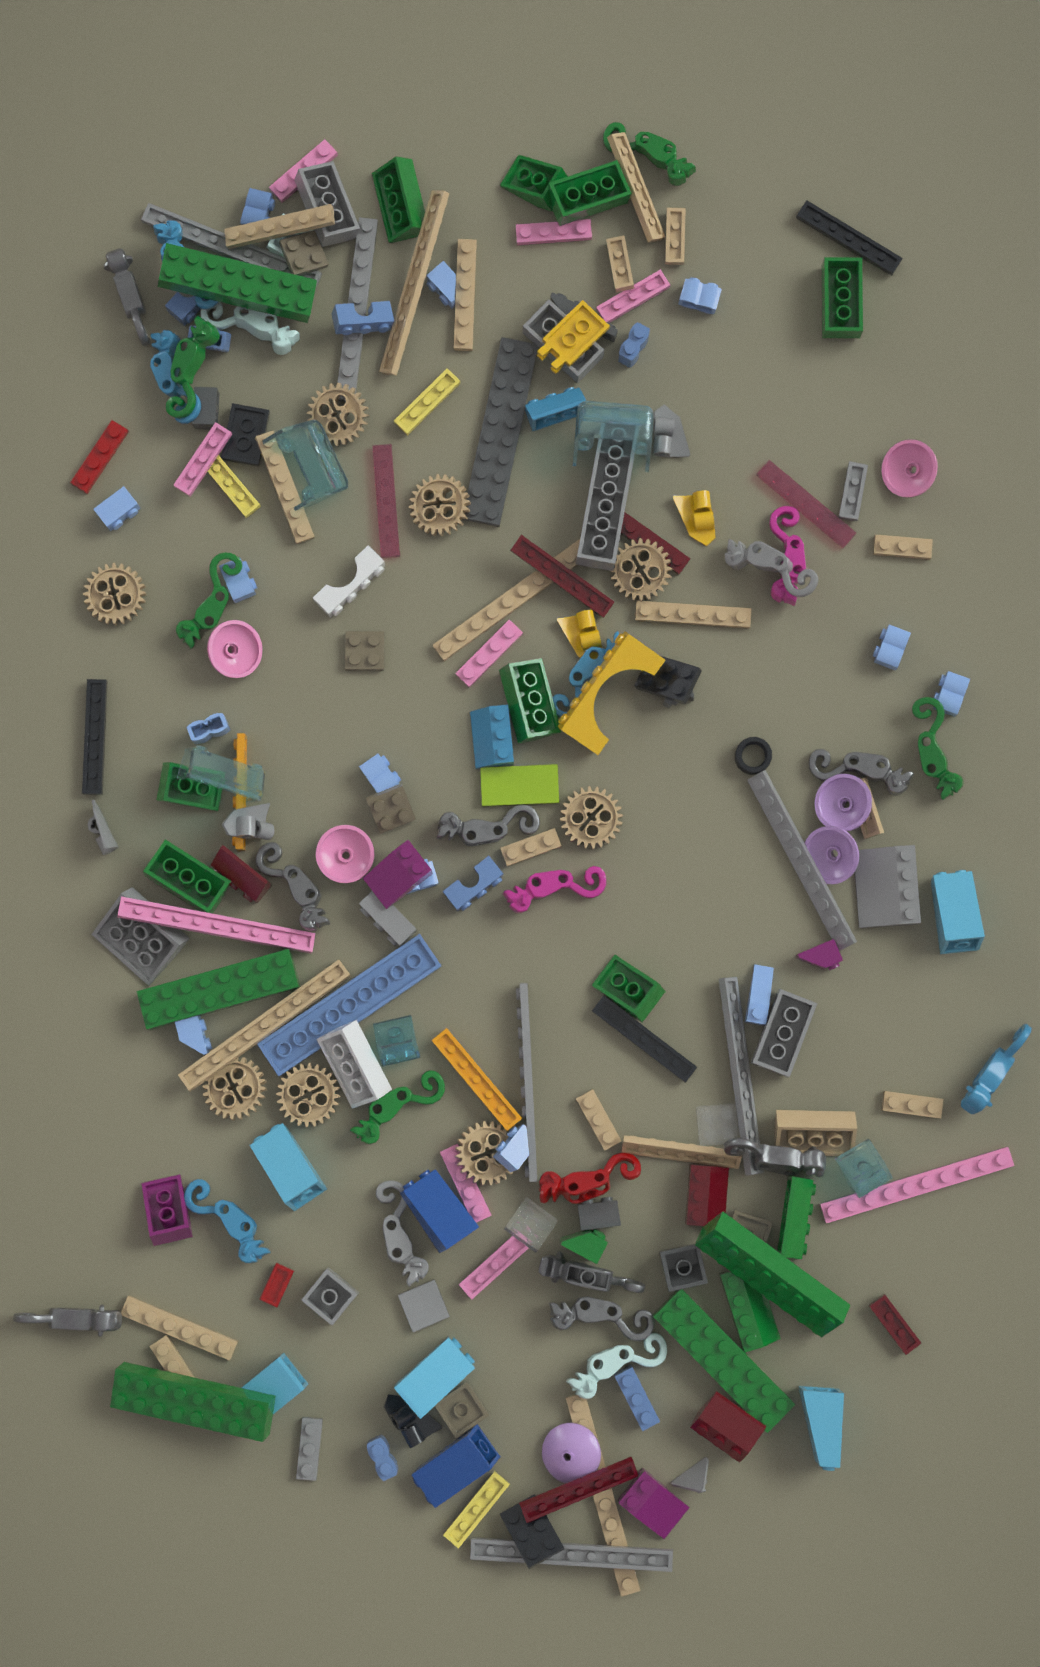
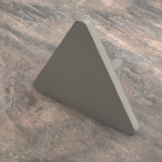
[671,1457,709,1493]

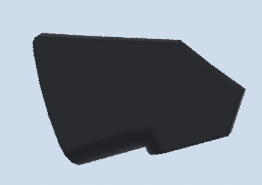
[383,1394,442,1448]

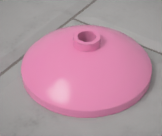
[882,440,938,498]
[207,620,263,678]
[316,825,374,883]

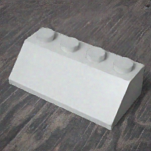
[317,1020,392,1109]

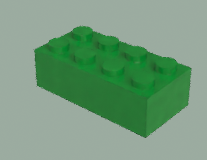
[821,257,863,339]

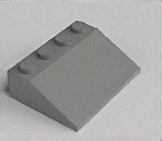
[855,845,921,928]
[91,887,190,986]

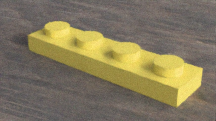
[394,368,461,436]
[208,455,261,518]
[443,1470,510,1549]

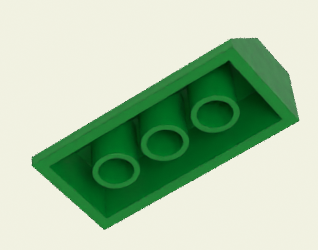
[372,156,425,243]
[548,160,632,226]
[499,658,561,744]
[143,839,231,914]
[777,1176,816,1259]
[559,1229,608,1264]
[719,1270,781,1353]

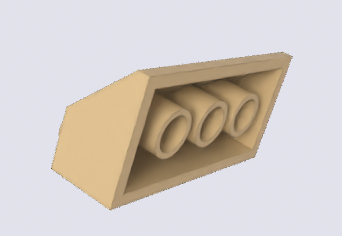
[774,1110,857,1156]

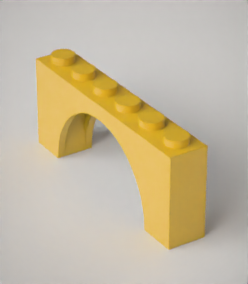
[558,631,665,755]

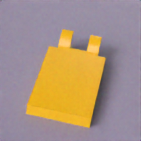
[537,300,610,374]

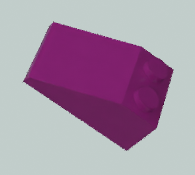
[363,840,433,909]
[141,1174,193,1246]
[618,1468,690,1539]

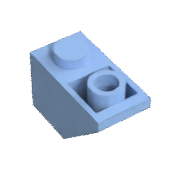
[426,261,456,309]
[175,1016,212,1055]
[493,1124,529,1173]

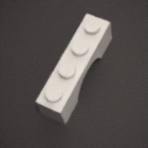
[313,545,385,618]

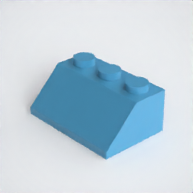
[525,387,587,432]
[470,705,514,769]

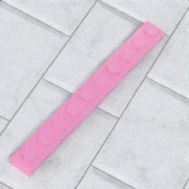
[117,897,315,954]
[819,1147,1014,1223]

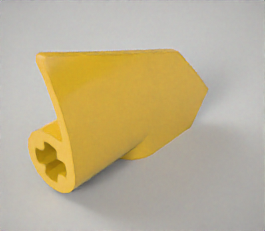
[673,490,716,546]
[557,610,602,659]

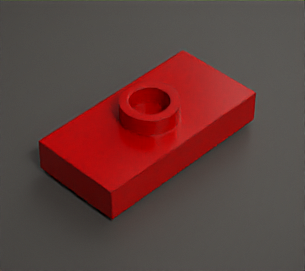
[259,1263,294,1308]

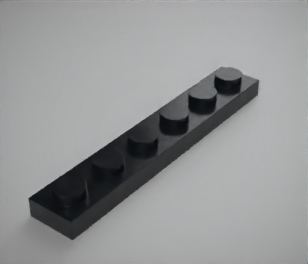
[796,200,903,276]
[82,679,108,795]
[592,995,697,1083]

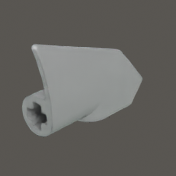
[653,404,690,457]
[88,800,119,855]
[222,803,274,840]

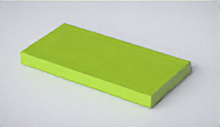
[480,764,559,807]

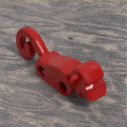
[539,1153,641,1204]

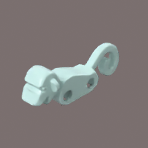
[201,302,300,355]
[566,1333,667,1399]

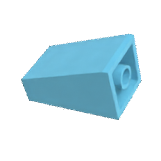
[931,870,985,954]
[250,1123,327,1211]
[394,1336,475,1419]
[241,1353,308,1414]
[799,1386,844,1471]

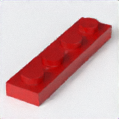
[70,420,129,494]

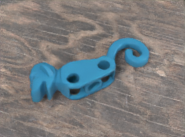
[153,220,218,309]
[150,330,201,424]
[552,631,619,717]
[961,1024,1032,1114]
[184,1179,271,1263]

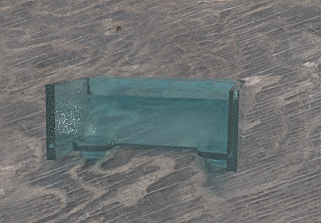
[572,401,654,472]
[262,420,348,511]
[177,745,265,802]

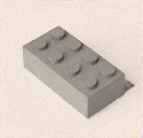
[295,161,360,247]
[523,300,604,384]
[750,989,817,1078]

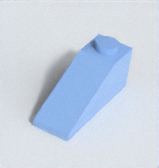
[744,964,774,1026]

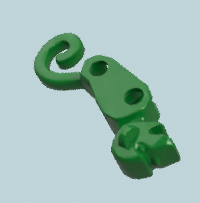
[603,122,696,186]
[165,316,220,419]
[176,552,242,649]
[912,697,964,800]
[349,1070,445,1144]

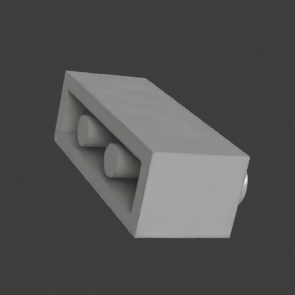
[359,891,417,947]

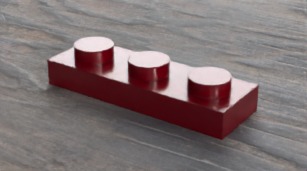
[869,1294,922,1355]

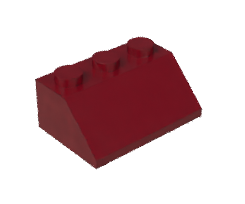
[211,845,272,903]
[685,1164,729,1226]
[690,1391,766,1463]

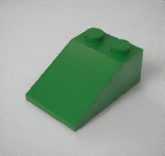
[500,155,568,212]
[156,762,225,811]
[592,955,666,1023]

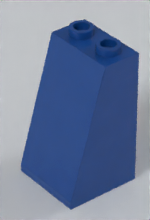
[400,1169,479,1253]
[412,1424,501,1508]

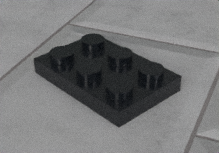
[221,403,270,466]
[634,655,702,705]
[500,1494,564,1569]

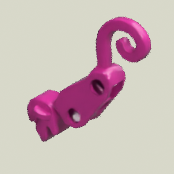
[769,506,806,606]
[502,866,606,914]

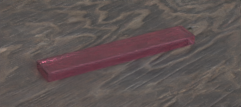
[372,444,400,558]
[756,460,856,549]

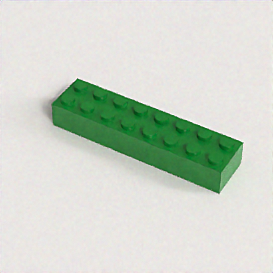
[157,243,317,323]
[136,949,301,1030]
[694,1212,850,1338]
[653,1289,796,1433]
[110,1362,276,1442]

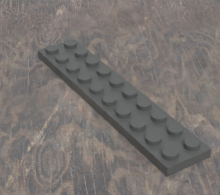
[463,337,538,527]

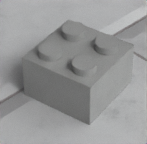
[302,1267,359,1325]

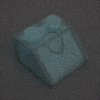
[373,1015,420,1067]
[835,1139,893,1198]

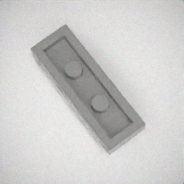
[838,461,868,522]
[296,1417,323,1481]

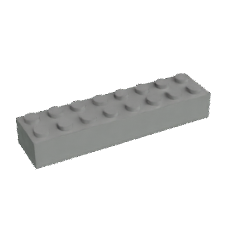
[576,413,641,571]

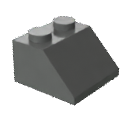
[577,1197,621,1230]
[659,1243,708,1292]

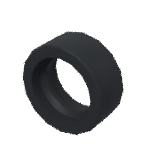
[735,737,772,775]

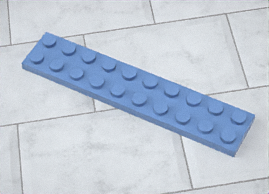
[257,934,442,1077]

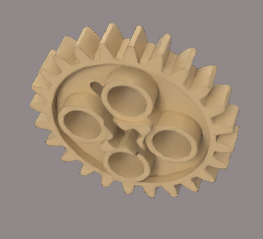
[307,383,369,446]
[409,474,471,536]
[610,538,673,601]
[83,563,147,626]
[560,786,623,850]
[202,1057,267,1121]
[276,1063,341,1127]
[455,1121,513,1186]

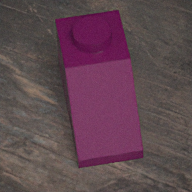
[796,939,843,971]

